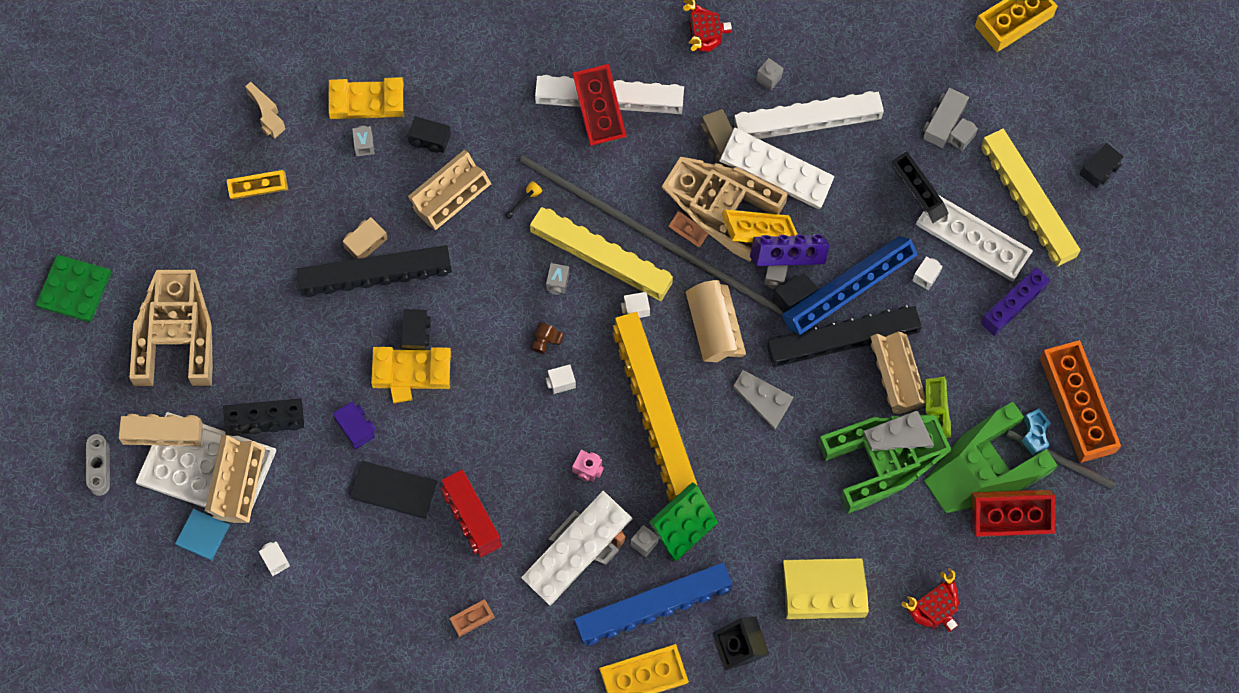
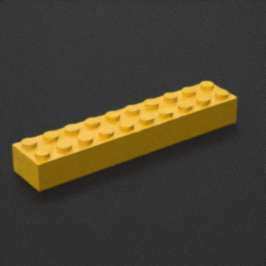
[612,312,697,501]

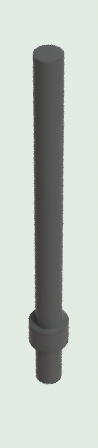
[1006,429,1115,490]

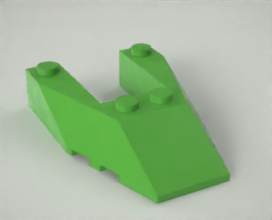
[924,402,1057,513]
[818,415,951,514]

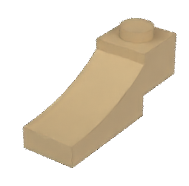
[245,82,285,138]

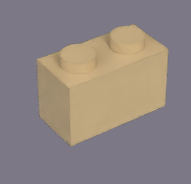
[343,217,387,259]

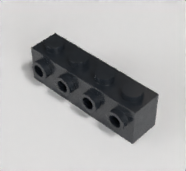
[223,398,304,436]

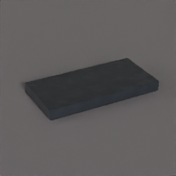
[350,461,437,519]

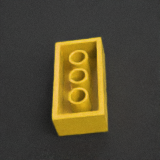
[975,0,1058,52]

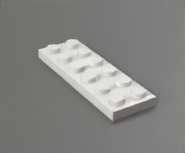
[719,128,834,210]
[916,195,1033,282]
[521,491,632,606]

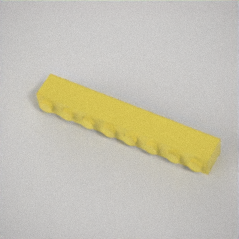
[981,129,1080,266]
[530,207,673,301]

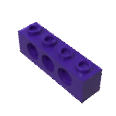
[750,234,830,266]
[981,267,1050,336]

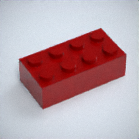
[572,63,627,146]
[440,469,501,558]
[971,490,1055,536]

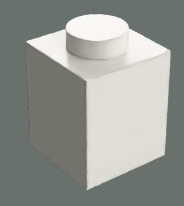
[912,256,943,290]
[621,292,650,318]
[545,365,576,394]
[259,542,290,576]

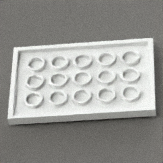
[136,412,276,508]

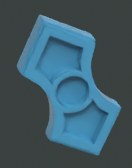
[1021,408,1051,456]

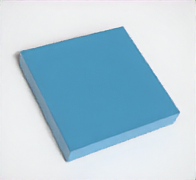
[175,509,230,561]

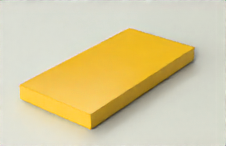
[721,209,797,243]
[599,644,689,693]

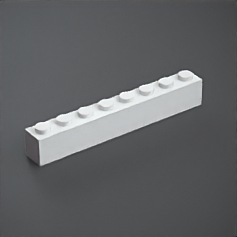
[535,75,684,114]
[734,91,884,139]

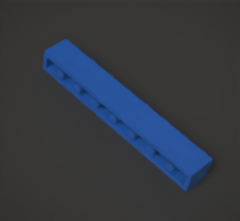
[782,236,918,335]
[574,562,733,646]

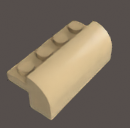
[408,150,491,230]
[686,280,746,362]
[870,331,926,414]
[205,435,265,523]

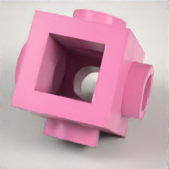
[572,450,604,482]

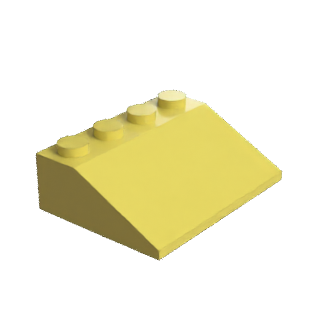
[783,559,869,619]

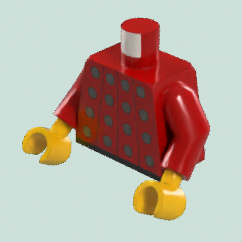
[683,0,732,52]
[901,568,959,632]

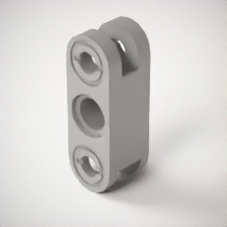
[86,434,110,496]

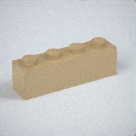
[119,414,203,446]

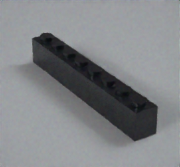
[297,245,452,297]
[767,305,922,368]

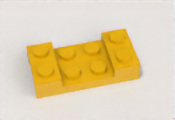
[329,77,404,119]
[372,347,451,389]

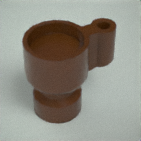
[531,322,564,354]

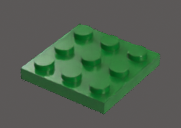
[36,254,112,323]
[649,482,718,562]

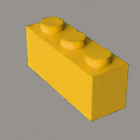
[227,170,288,199]

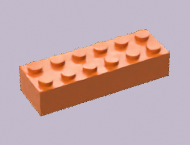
[1040,340,1121,463]

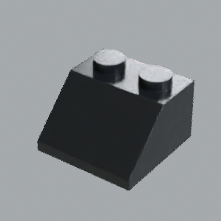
[713,617,769,670]

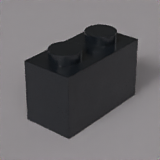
[408,116,451,153]
[1080,143,1124,188]
[772,273,818,313]
[401,309,431,350]

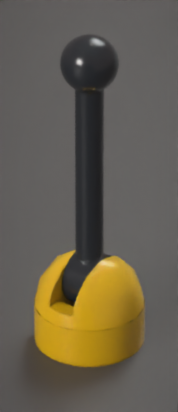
[505,181,542,219]

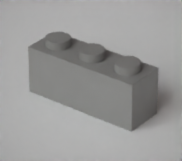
[923,88,969,148]

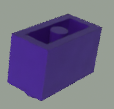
[333,401,376,450]

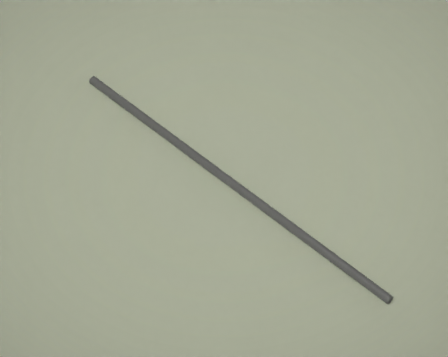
[520,155,783,316]

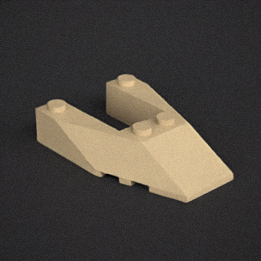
[662,157,788,262]
[130,270,213,386]

